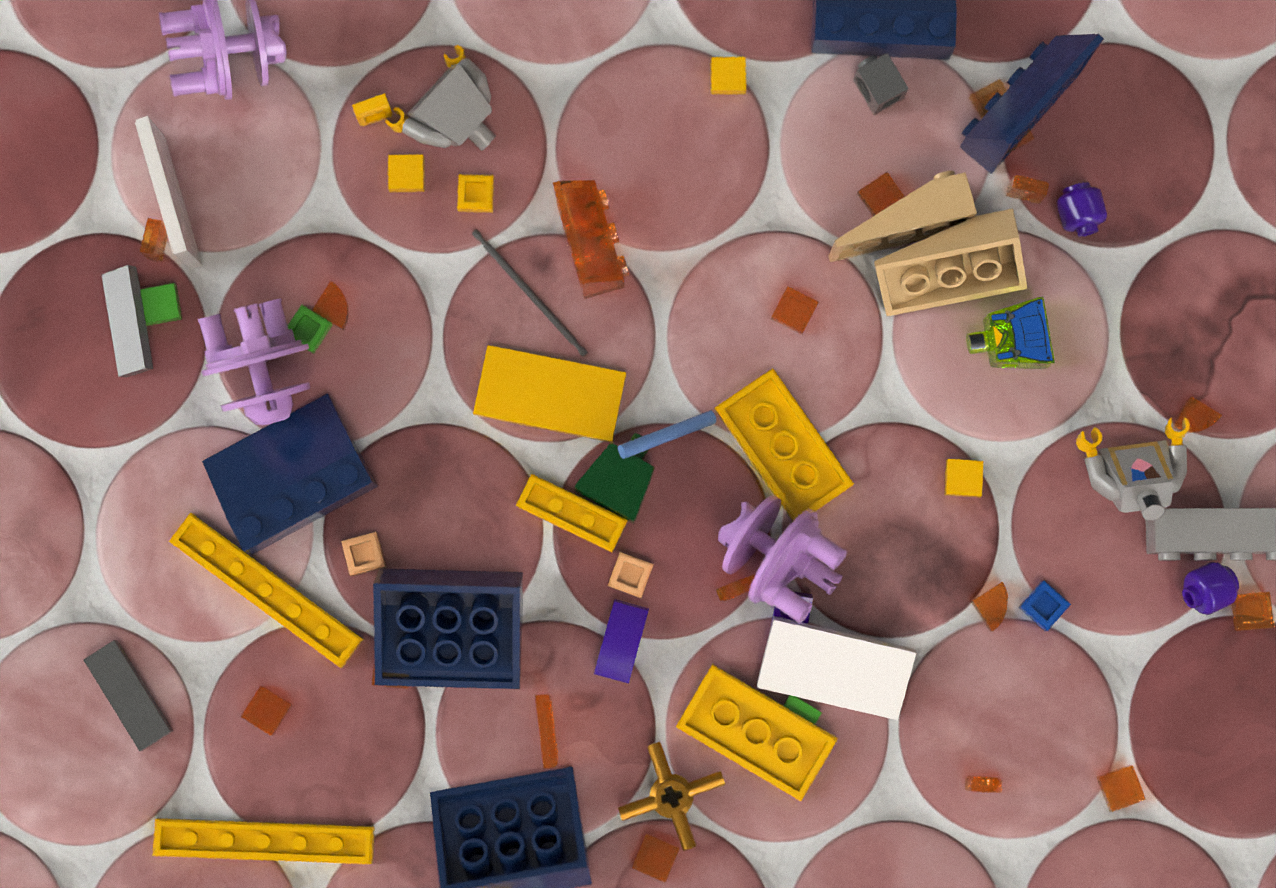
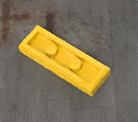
[516,474,628,553]

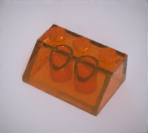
[553,180,629,299]

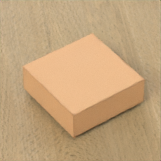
[341,532,386,576]
[608,552,654,598]

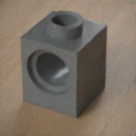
[854,53,909,115]

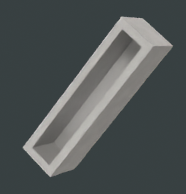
[1145,508,1276,561]

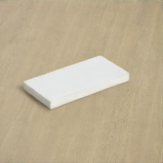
[135,116,203,269]
[757,616,916,720]

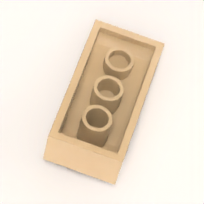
[828,170,977,262]
[874,208,1027,316]

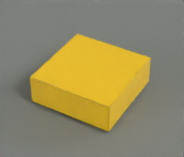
[711,57,746,94]
[352,93,393,127]
[388,154,425,192]
[457,175,494,213]
[944,459,984,498]

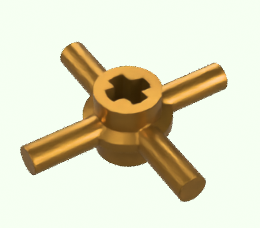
[618,742,726,851]

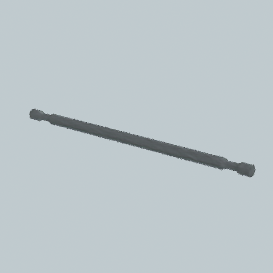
[472,229,588,357]

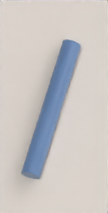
[618,410,716,459]

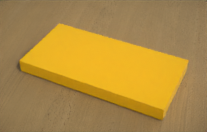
[473,345,626,443]
[714,368,854,522]
[676,663,838,801]

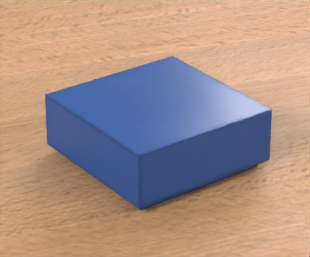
[1018,580,1071,631]

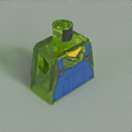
[966,296,1055,369]

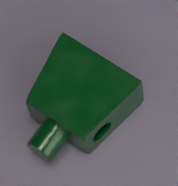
[574,433,655,524]

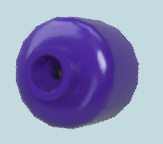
[1057,182,1107,237]
[1182,562,1239,615]

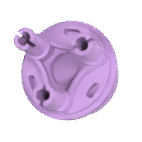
[159,0,287,100]
[198,298,311,425]
[718,495,847,624]

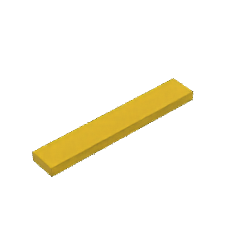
[169,513,363,668]
[153,818,375,864]

